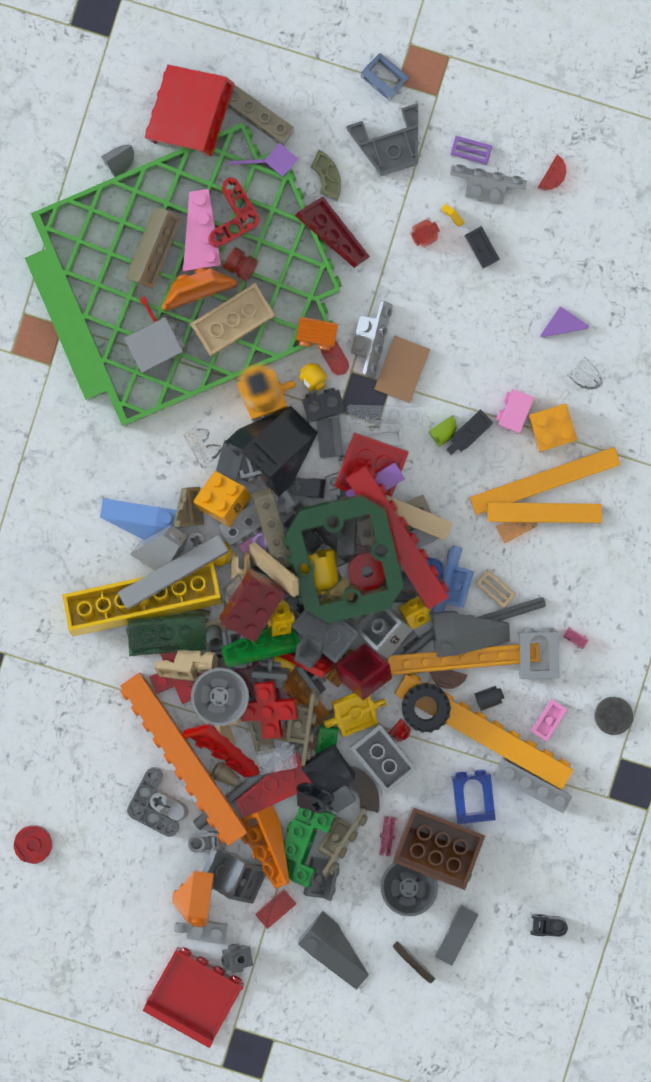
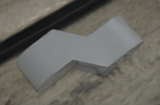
[150,793,188,820]

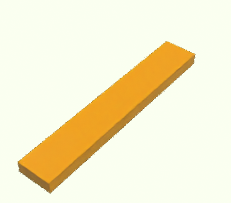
[487,502,602,523]

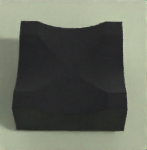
[301,744,355,795]

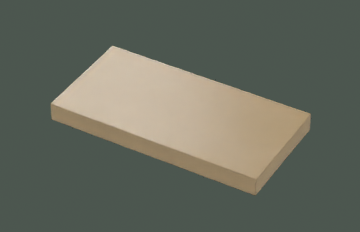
[190,283,276,357]

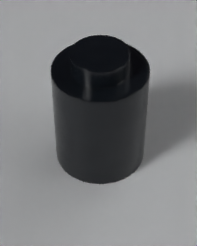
[474,685,504,711]

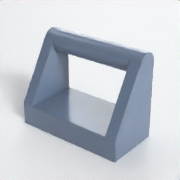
[361,53,409,101]

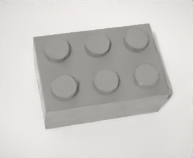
[350,723,417,793]

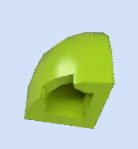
[428,415,456,447]

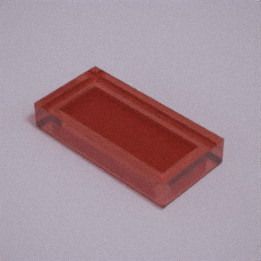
[255,889,297,929]

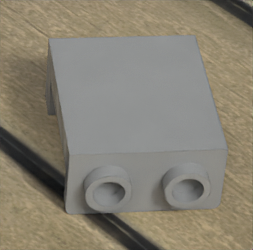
[124,317,185,374]

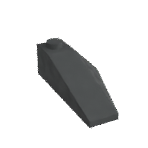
[432,611,510,657]
[298,911,369,990]

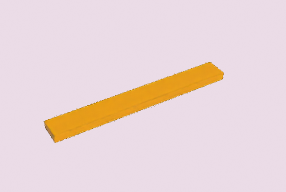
[469,447,621,515]
[386,642,540,675]

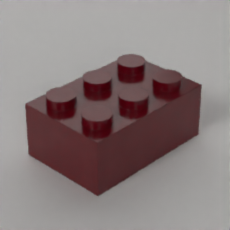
[220,569,285,642]

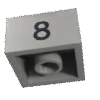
[355,607,413,658]

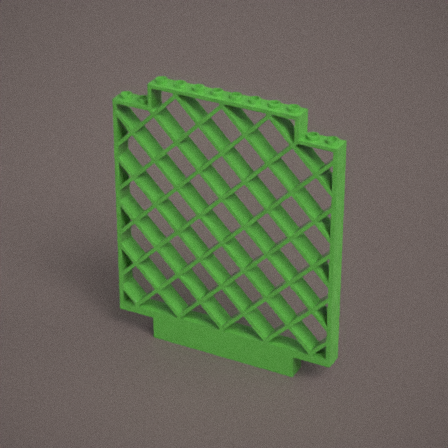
[25,122,342,427]

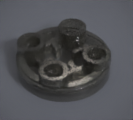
[594,696,633,735]

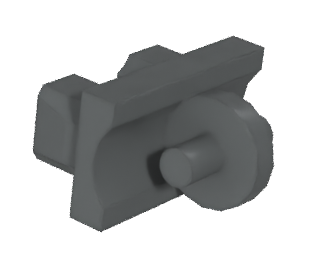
[252,657,290,688]
[292,667,326,699]

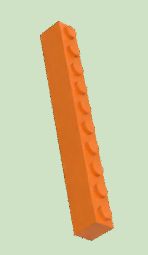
[120,673,249,846]

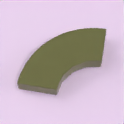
[311,150,341,201]

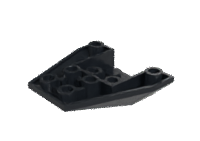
[224,406,318,497]

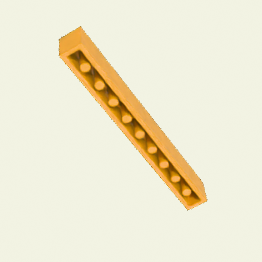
[394,673,573,790]

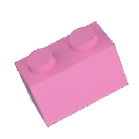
[496,389,535,434]

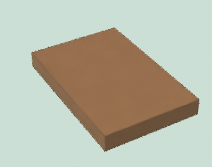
[374,336,430,403]

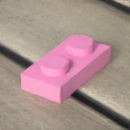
[530,699,568,741]

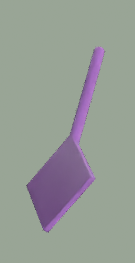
[229,143,298,177]

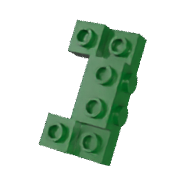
[283,807,337,888]

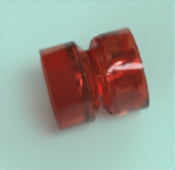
[223,247,259,282]

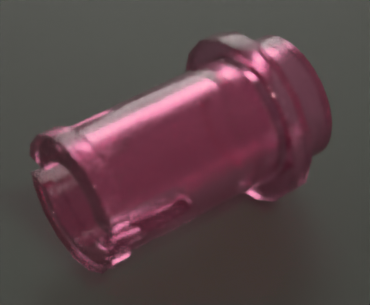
[563,627,589,649]

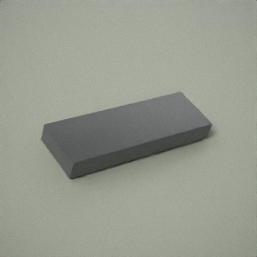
[435,905,479,965]

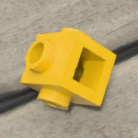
[398,596,431,630]
[266,604,295,636]

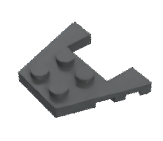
[346,103,418,176]

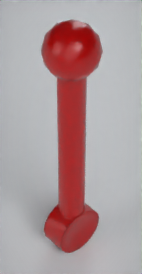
[140,297,157,322]

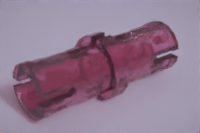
[379,816,396,856]

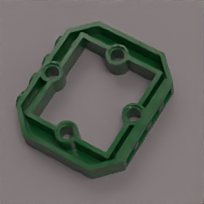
[283,493,404,624]

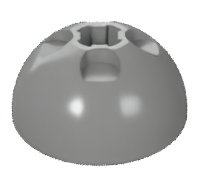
[191,668,249,726]

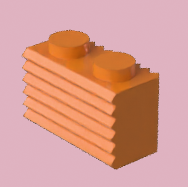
[296,317,338,351]

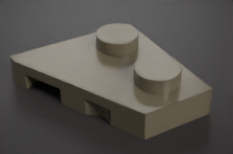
[174,487,204,527]

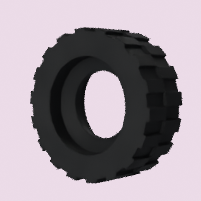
[283,513,324,554]

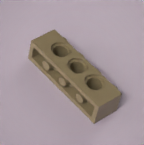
[227,84,294,146]
[251,488,291,568]

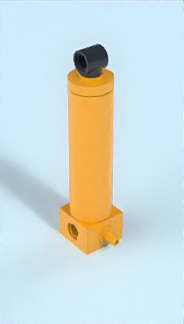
[237,365,296,421]

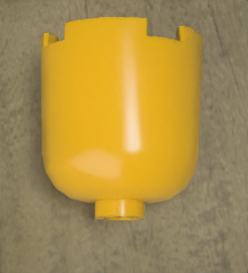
[300,549,338,595]

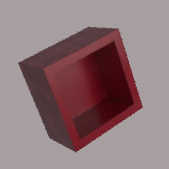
[335,643,392,700]

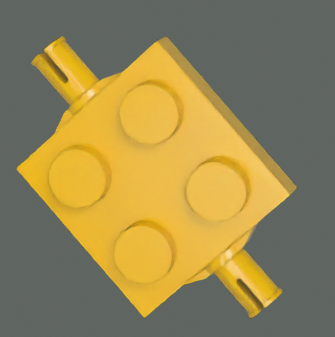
[323,693,387,737]

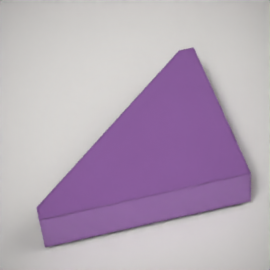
[540,306,589,338]

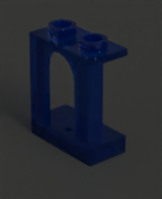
[451,770,496,824]

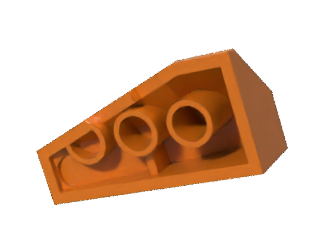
[241,805,290,889]
[172,871,214,927]

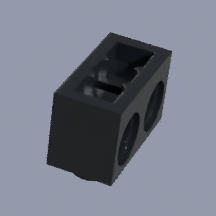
[302,388,345,423]

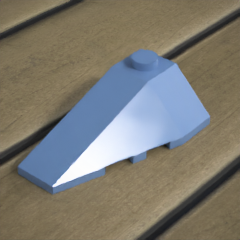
[100,498,177,540]

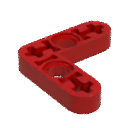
[208,177,260,248]

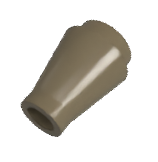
[211,762,240,788]

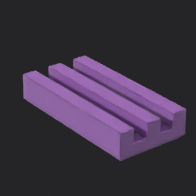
[450,136,492,165]

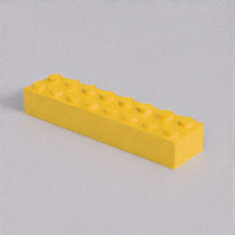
[62,562,223,637]

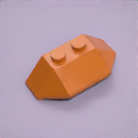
[162,267,237,312]

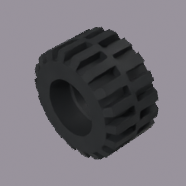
[401,683,451,733]

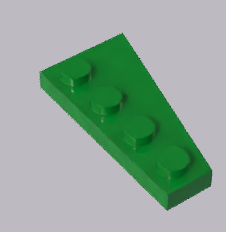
[222,623,300,668]

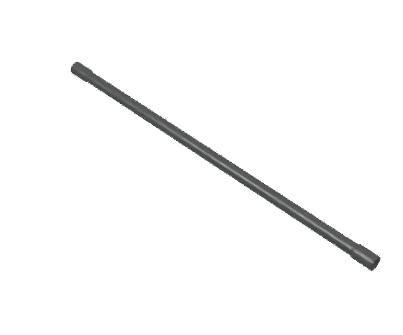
[193,626,433,830]

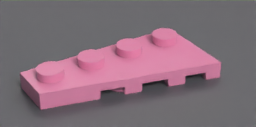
[183,189,221,272]

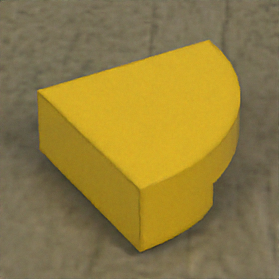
[441,204,465,227]

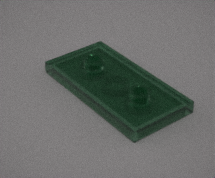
[127,613,206,656]

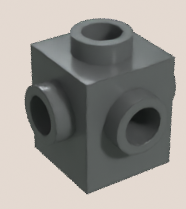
[221,944,253,973]

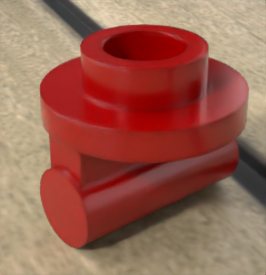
[388,718,411,741]

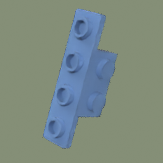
[431,545,474,619]

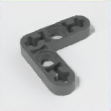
[127,767,179,837]

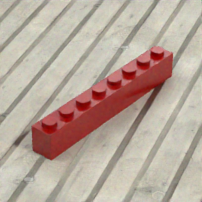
[346,464,450,609]

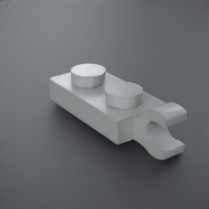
[174,921,228,944]

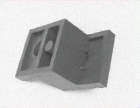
[201,848,266,904]

